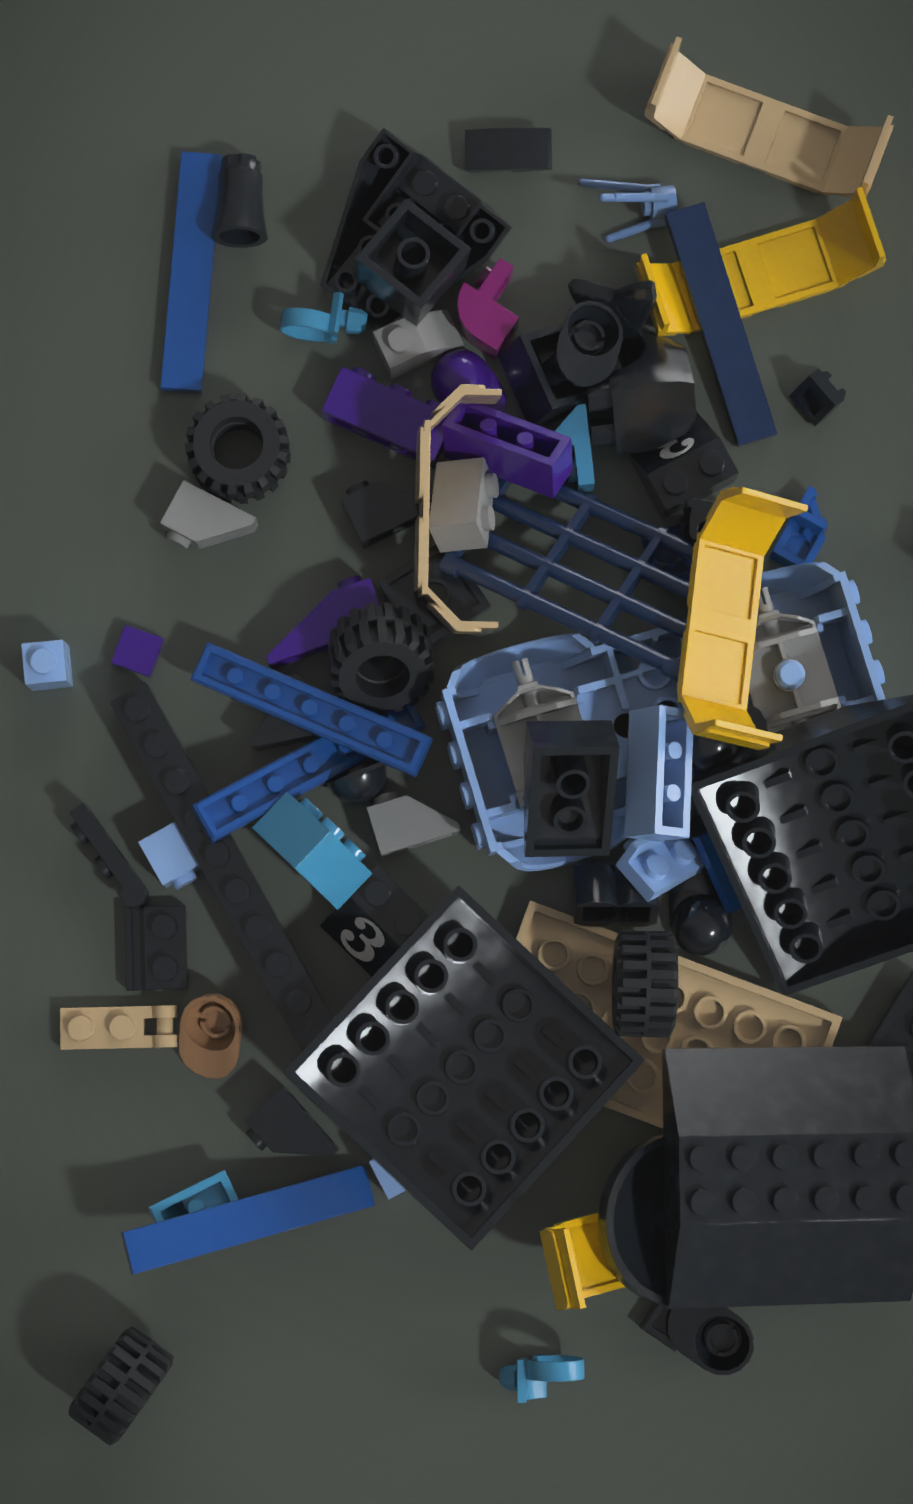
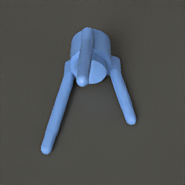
[579,179,677,243]

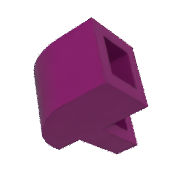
[457,258,519,360]

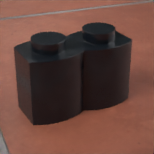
[572,860,659,927]

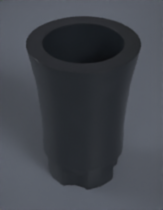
[211,153,268,248]

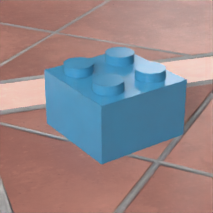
[252,792,373,910]

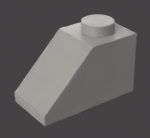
[373,309,464,380]
[160,480,259,549]
[366,791,461,858]

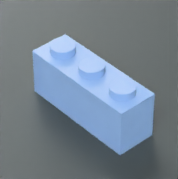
[624,705,693,842]

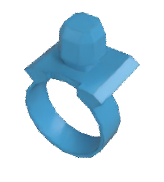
[279,292,368,344]
[499,1354,585,1403]

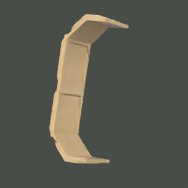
[644,36,894,197]
[414,384,502,634]

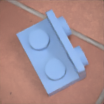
[616,818,705,902]

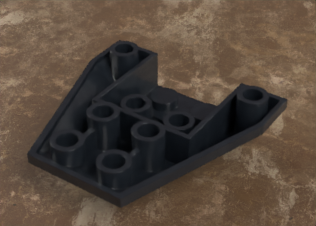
[320,127,513,330]

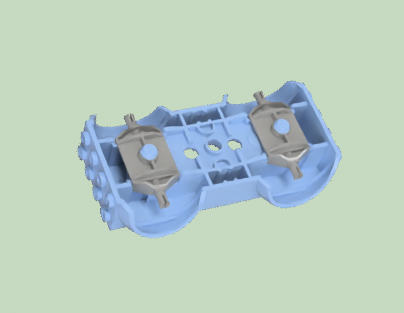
[435,562,885,871]

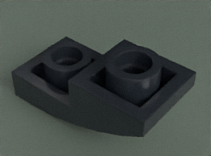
[465,128,552,173]

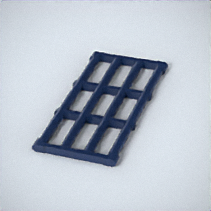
[439,478,695,682]

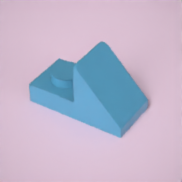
[555,403,595,493]
[148,1170,238,1223]

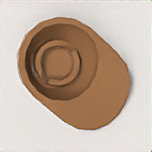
[179,993,244,1079]

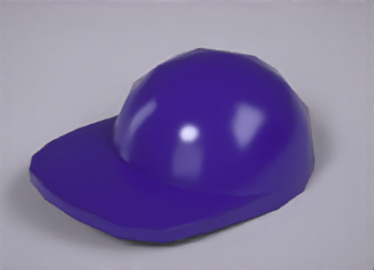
[431,349,507,414]

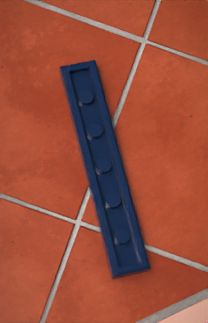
[664,202,778,447]

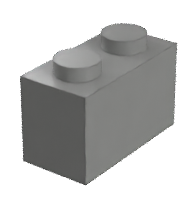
[429,457,499,553]

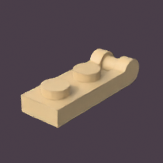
[60,1005,178,1050]

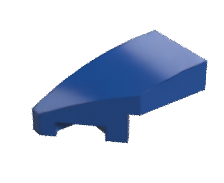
[769,485,828,567]

